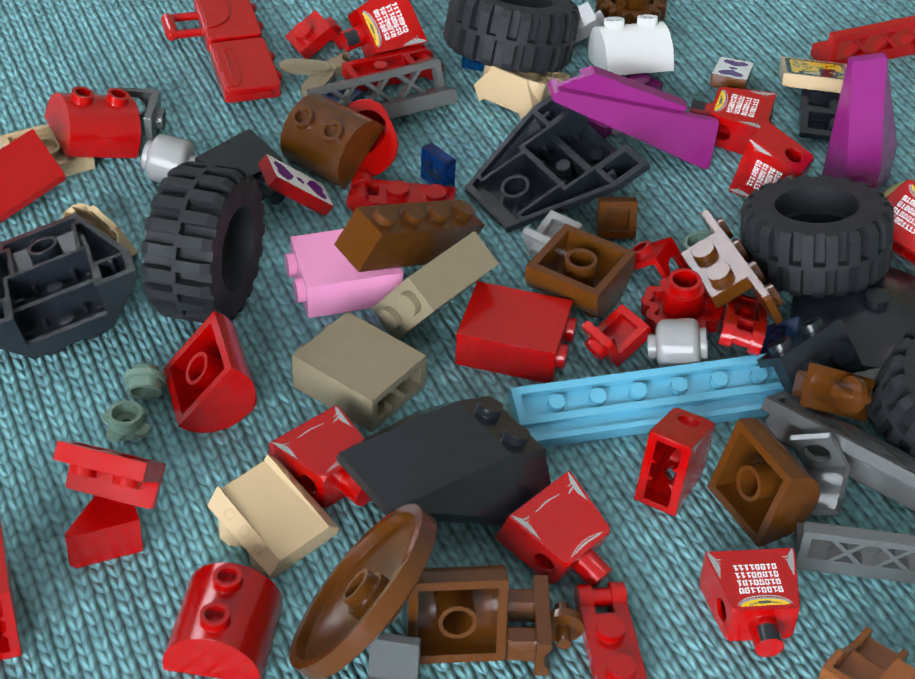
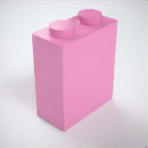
[284,229,403,318]

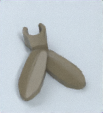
[278,51,351,97]

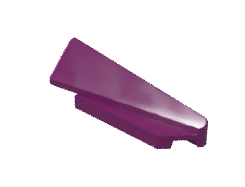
[547,65,719,170]

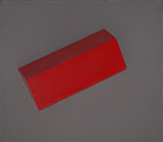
[0,129,66,223]

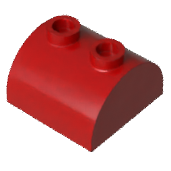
[44,86,141,158]
[163,311,257,433]
[162,562,283,679]

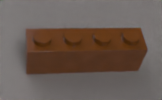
[334,199,485,272]

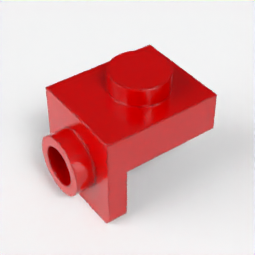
[285,10,343,59]
[581,304,653,368]

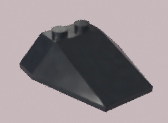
[465,95,651,233]
[0,213,139,359]
[336,396,551,525]

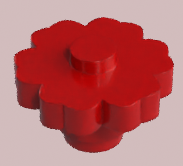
[640,268,724,334]

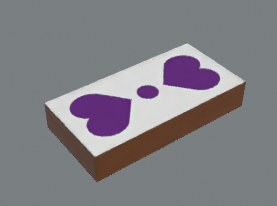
[710,57,754,89]

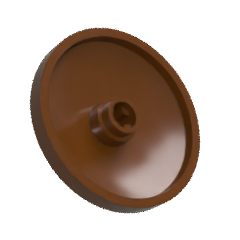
[289,504,437,679]

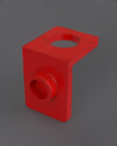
[631,237,689,278]

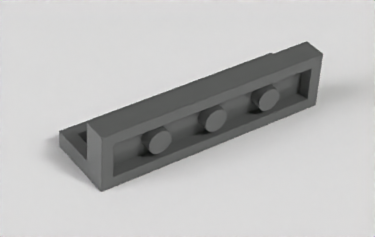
[306,58,458,119]
[761,391,915,511]
[794,521,915,584]

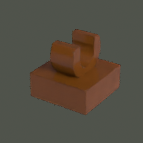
[596,197,638,238]

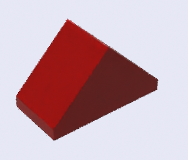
[65,496,143,568]

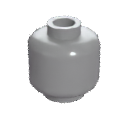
[141,134,197,183]
[647,318,708,368]

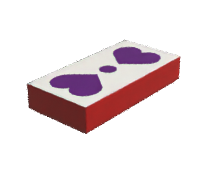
[258,154,334,216]

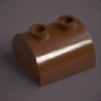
[280,93,384,190]
[525,223,636,318]
[707,418,820,548]
[404,565,509,664]

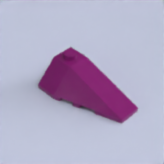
[822,53,897,190]

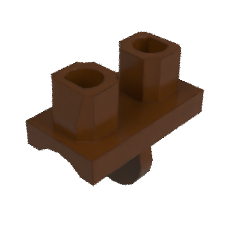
[792,363,875,422]
[506,575,584,676]

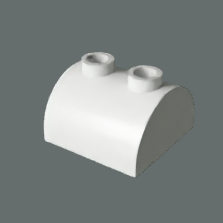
[588,14,674,75]

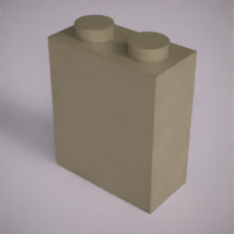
[372,231,499,340]
[292,311,427,432]

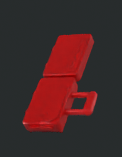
[161,0,283,103]

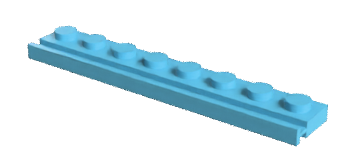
[508,353,785,448]

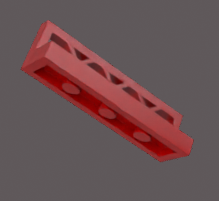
[810,15,915,64]

